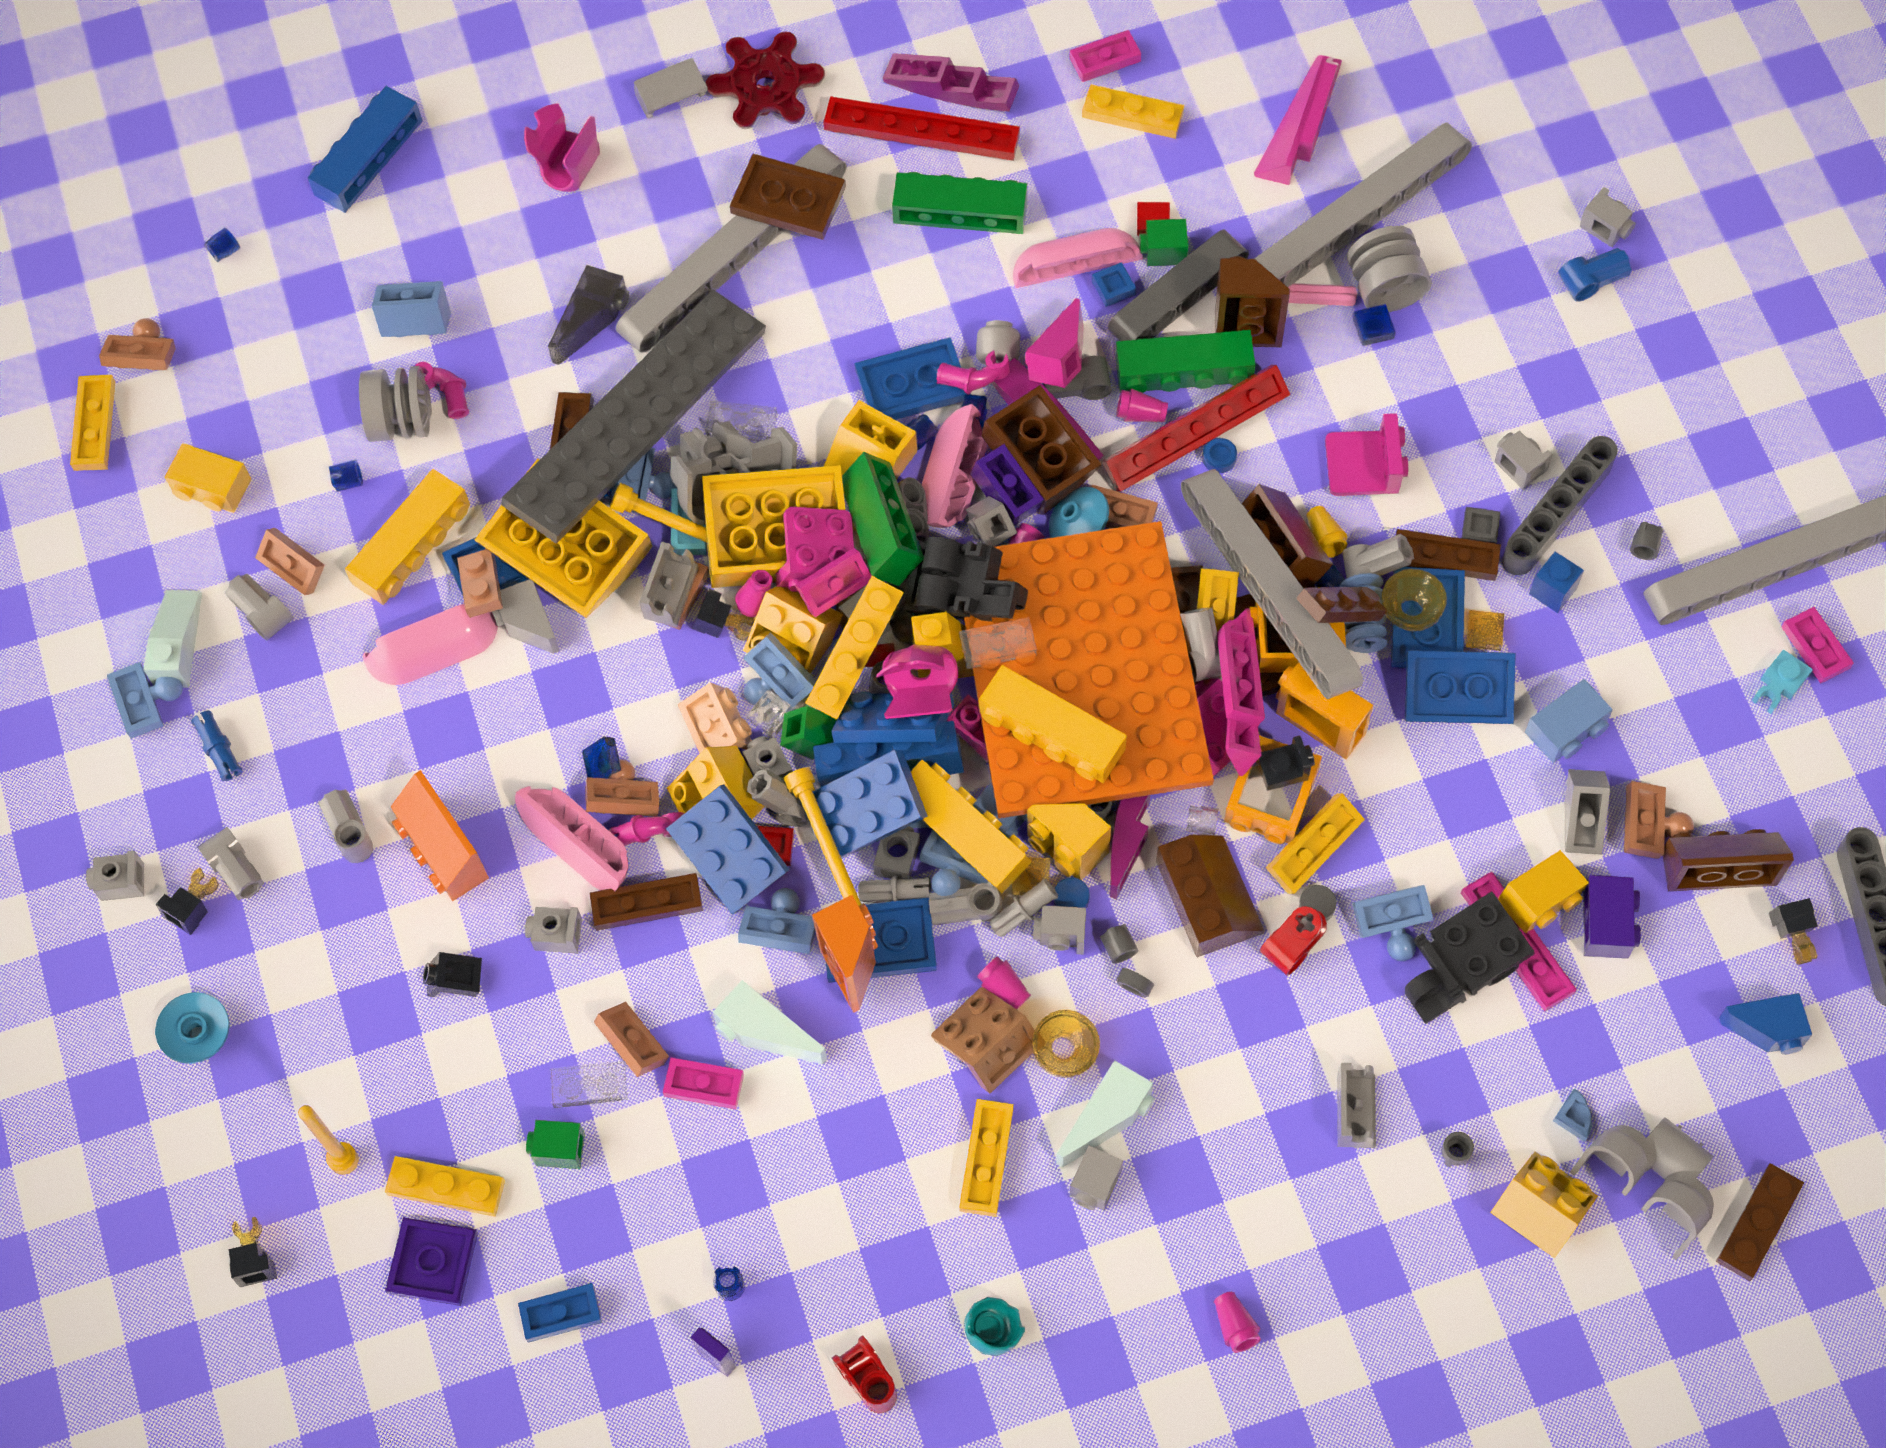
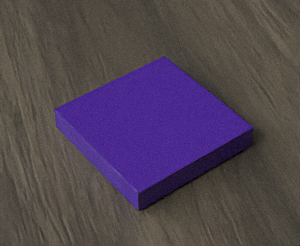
[385,1217,478,1306]

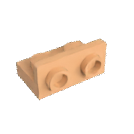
[678,682,752,753]

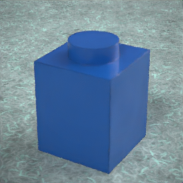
[1529,551,1584,613]

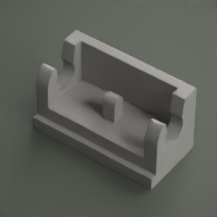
[634,57,707,119]
[639,542,699,627]
[1337,1063,1376,1148]

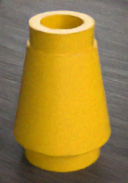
[1306,506,1348,558]

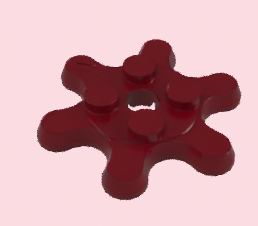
[705,31,825,130]

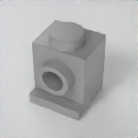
[1579,187,1636,247]
[1494,430,1553,490]
[966,496,1017,547]
[743,736,793,778]
[86,850,144,901]
[1033,905,1086,955]
[525,907,583,954]

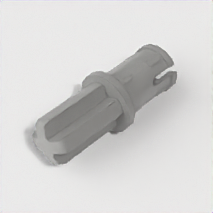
[858,876,931,902]
[990,879,1058,937]

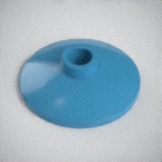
[1049,487,1109,538]
[155,992,230,1064]

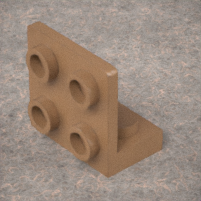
[931,987,1043,1094]

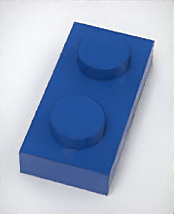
[518,1283,603,1343]

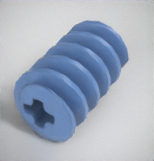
[1339,573,1387,653]

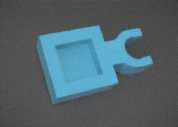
[1752,649,1813,714]

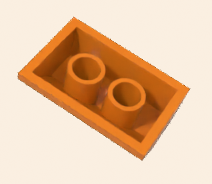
[391,770,489,902]
[812,895,878,1013]

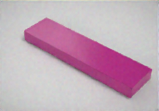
[1461,871,1577,1012]

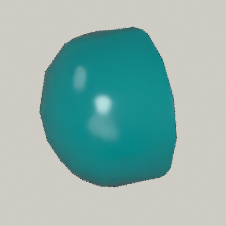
[964,1297,1025,1357]

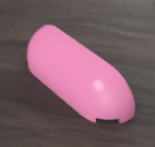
[1013,228,1143,288]
[922,404,987,528]
[363,604,498,685]
[515,786,628,891]

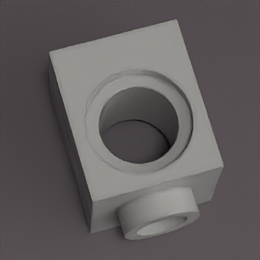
[1070,1145,1123,1210]

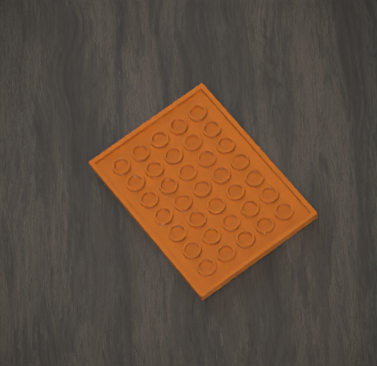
[963,521,1214,819]

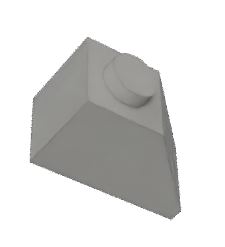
[492,579,560,654]
[1564,769,1611,855]

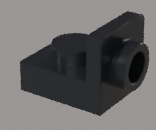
[1257,735,1315,791]
[423,952,482,997]

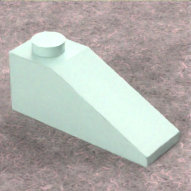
[143,590,202,688]
[713,980,827,1065]
[1056,1060,1155,1167]

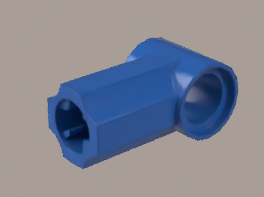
[1558,248,1632,302]

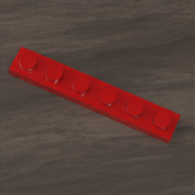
[823,96,1020,161]
[1101,365,1291,492]

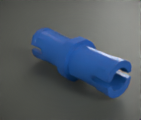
[191,710,243,781]

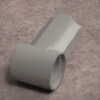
[1343,534,1414,579]
[225,573,294,641]
[1180,607,1221,682]
[747,769,808,827]
[318,789,373,863]
[197,827,264,900]
[929,883,1003,926]

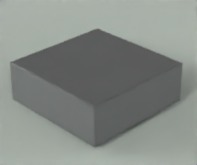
[1461,507,1500,543]

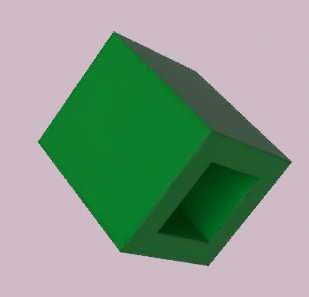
[1139,219,1188,267]
[780,705,837,760]
[526,1120,585,1169]

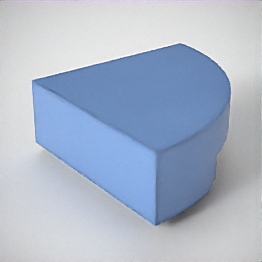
[1553,1088,1592,1142]

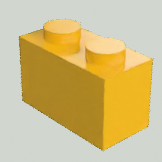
[165,443,252,513]
[1498,850,1589,933]

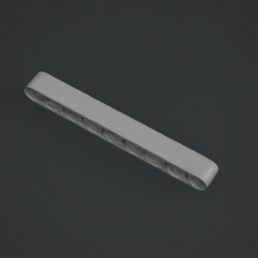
[1254,122,1472,287]
[616,144,847,353]
[1181,469,1363,699]
[1643,495,1886,625]

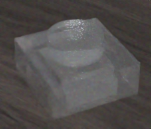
[746,690,795,738]

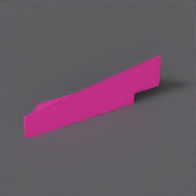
[1254,55,1342,185]
[1217,608,1265,776]

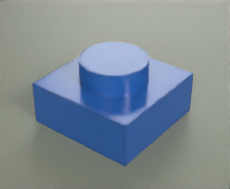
[1092,262,1136,307]

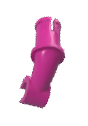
[936,350,1010,394]
[415,362,469,419]
[609,812,684,846]

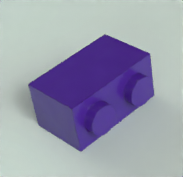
[970,444,1044,526]
[1583,875,1641,959]

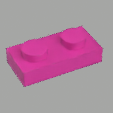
[1070,30,1141,82]
[795,548,872,617]
[1781,607,1854,684]
[662,1058,744,1110]

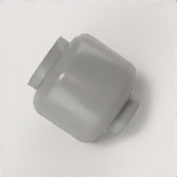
[976,320,1020,365]

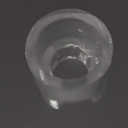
[1186,805,1219,835]

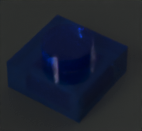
[1352,304,1396,346]
[582,736,622,779]

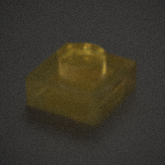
[1465,610,1504,651]
[1012,857,1051,896]

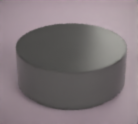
[1299,885,1337,922]
[1116,968,1155,998]

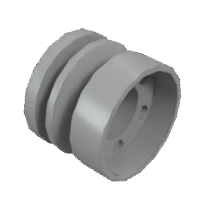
[1347,226,1432,313]
[359,366,432,442]

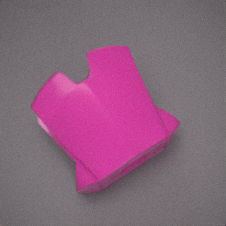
[524,103,600,192]
[876,644,958,719]

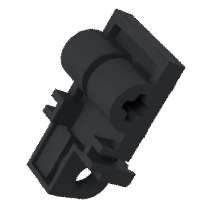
[903,537,1028,621]
[1405,891,1535,1024]

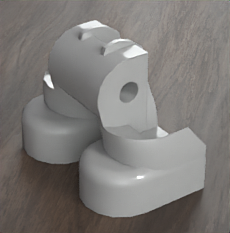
[670,421,797,525]
[1570,1117,1714,1260]

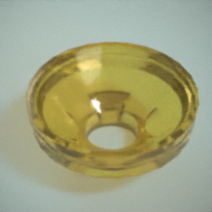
[1381,569,1447,631]
[1032,1010,1100,1078]

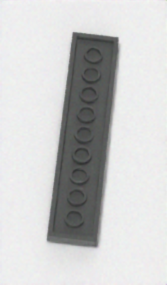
[501,290,766,544]

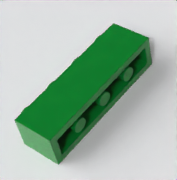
[892,172,1028,235]
[1115,330,1256,393]
[842,452,924,586]

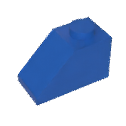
[1719,993,1812,1055]

